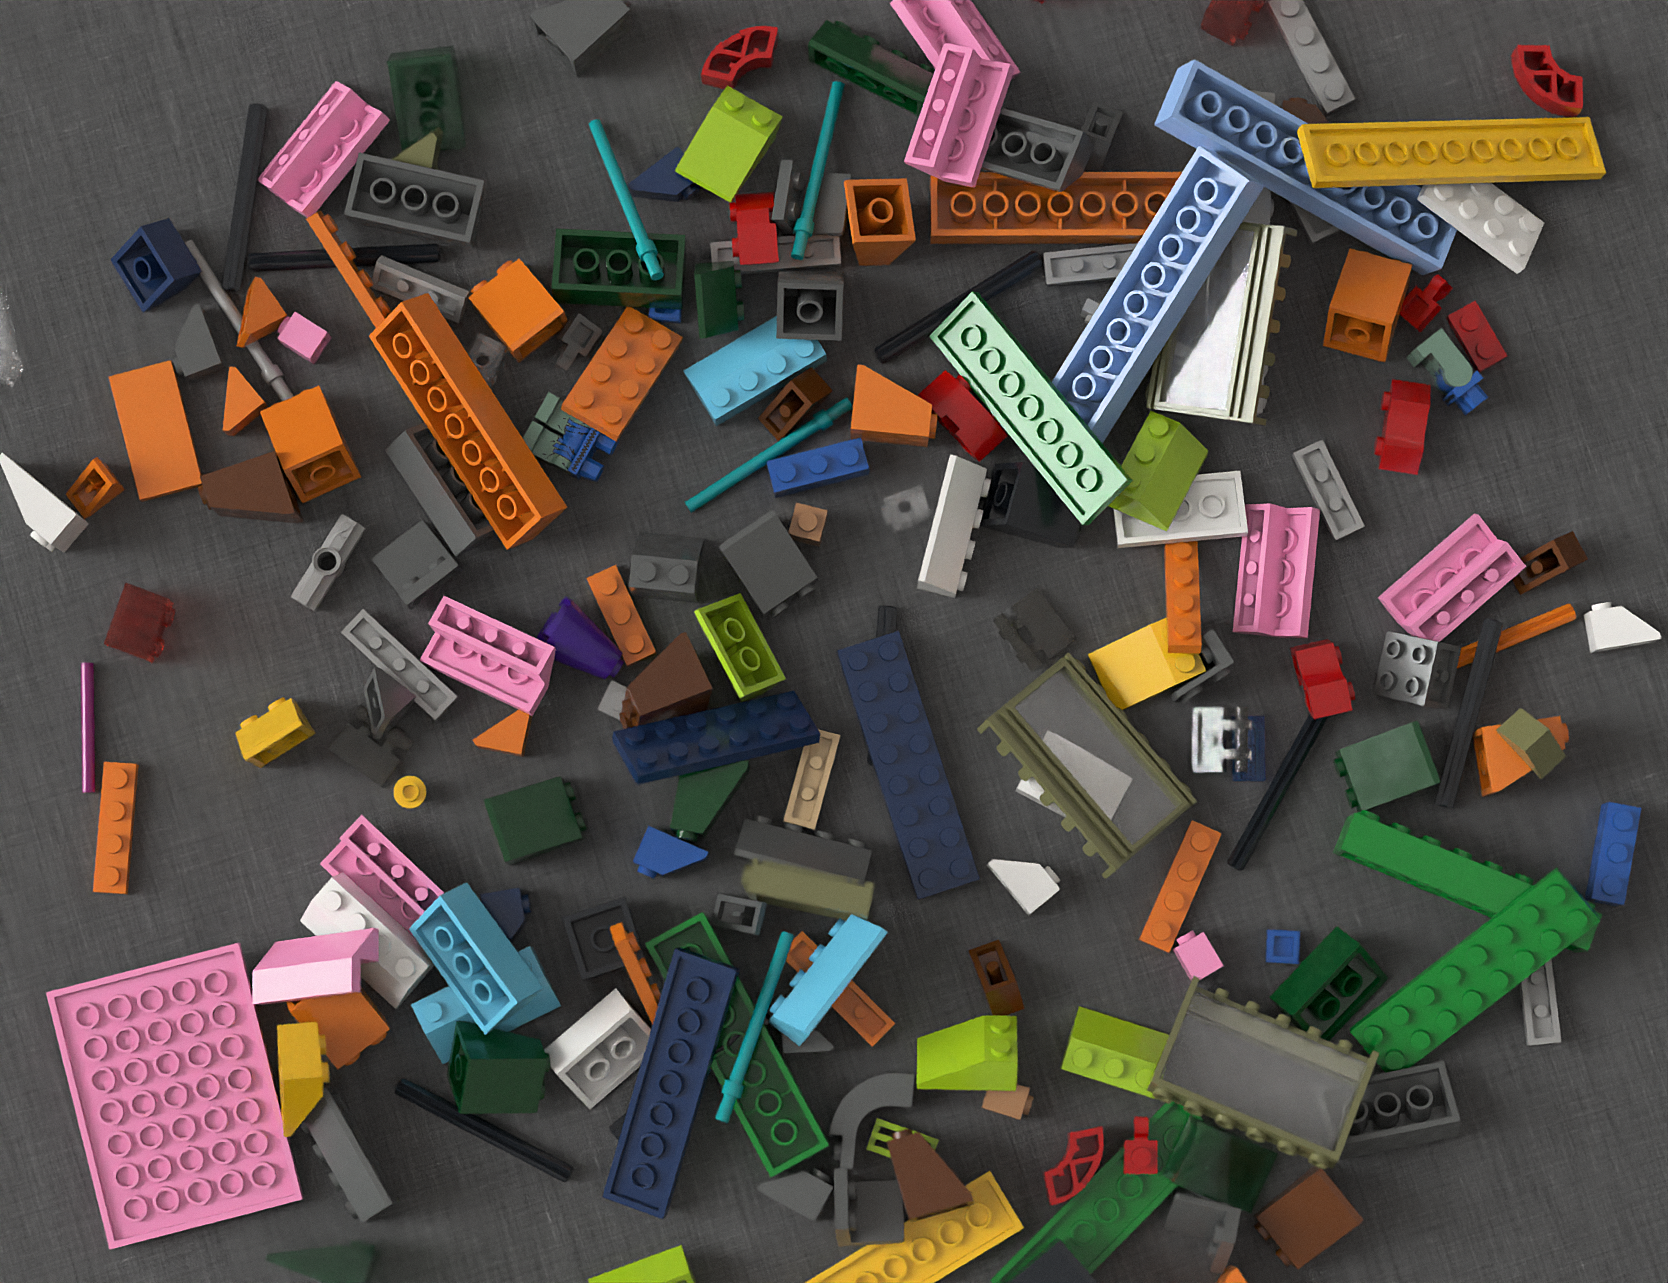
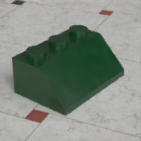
[1269,926,1388,1041]

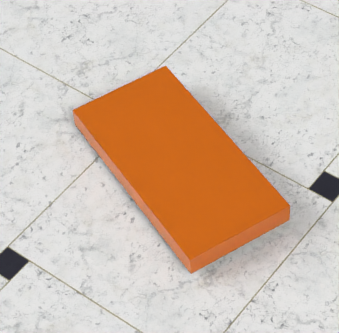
[561,307,683,442]
[109,360,202,502]

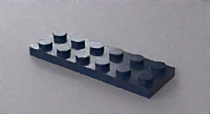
[612,691,821,785]

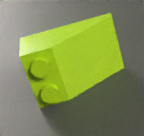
[675,85,783,203]
[917,1015,1018,1091]

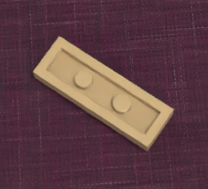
[783,729,840,830]

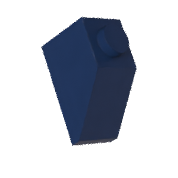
[627,146,701,202]
[480,888,532,944]

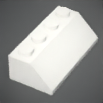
[917,454,991,598]
[300,873,435,1009]

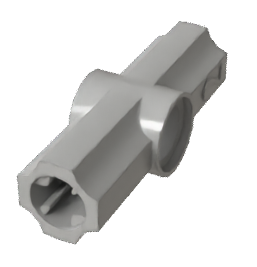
[291,514,366,612]

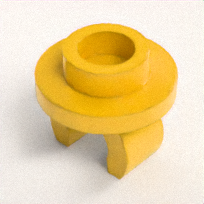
[393,776,427,809]

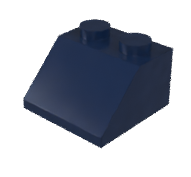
[110,218,202,313]

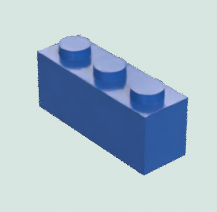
[766,437,869,498]
[1585,802,1641,907]

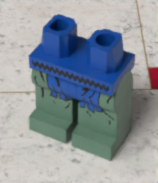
[1406,328,1488,415]
[523,392,619,482]

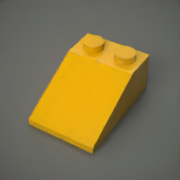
[1088,618,1206,710]
[235,697,316,768]
[277,1022,329,1137]

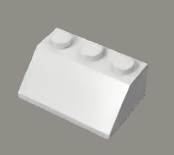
[544,988,651,1109]

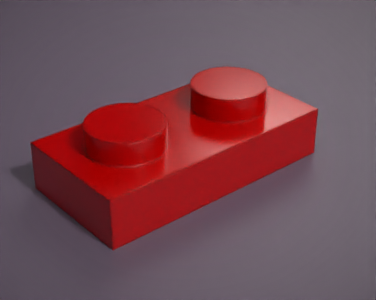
[1446,301,1507,373]

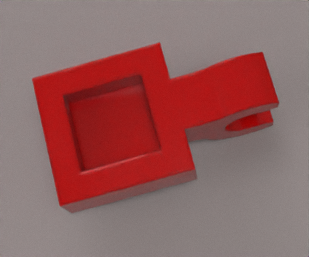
[1400,274,1453,333]
[1123,1116,1158,1174]

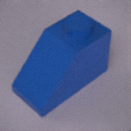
[633,826,710,879]

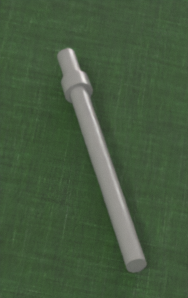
[185,240,294,401]

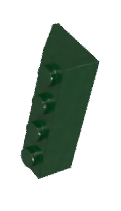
[808,20,935,117]

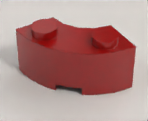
[701,26,779,89]
[1511,45,1583,117]
[729,192,779,265]
[917,370,1007,462]
[1374,379,1431,475]
[1290,639,1355,719]
[1042,1126,1104,1206]

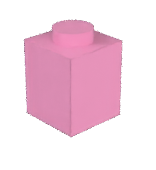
[277,312,331,364]
[1173,930,1223,980]

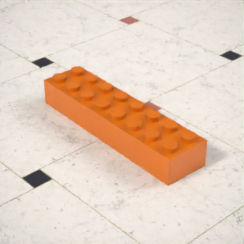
[930,172,1182,244]
[369,293,567,550]

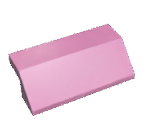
[890,0,1021,79]
[904,43,1014,188]
[257,81,390,218]
[1233,503,1320,638]
[1378,514,1526,642]
[420,596,556,716]
[320,815,444,938]
[252,928,379,1005]

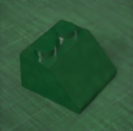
[694,261,744,339]

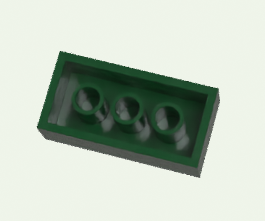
[552,228,686,309]

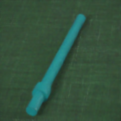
[791,81,845,260]
[589,119,664,280]
[684,397,853,513]
[715,931,794,1123]

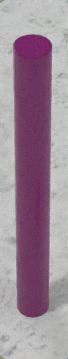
[81,663,95,793]

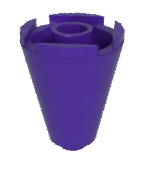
[536,596,624,680]

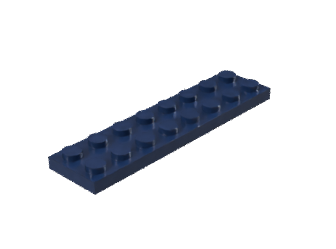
[836,631,980,900]
[602,947,740,1219]

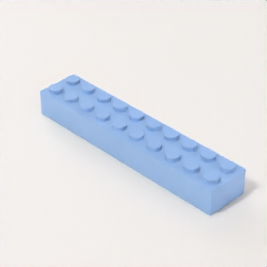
[1154,59,1457,275]
[1052,146,1265,443]

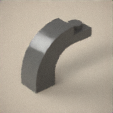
[830,1073,914,1170]

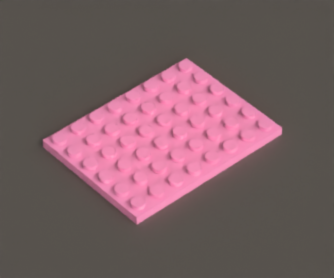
[46,943,304,1249]

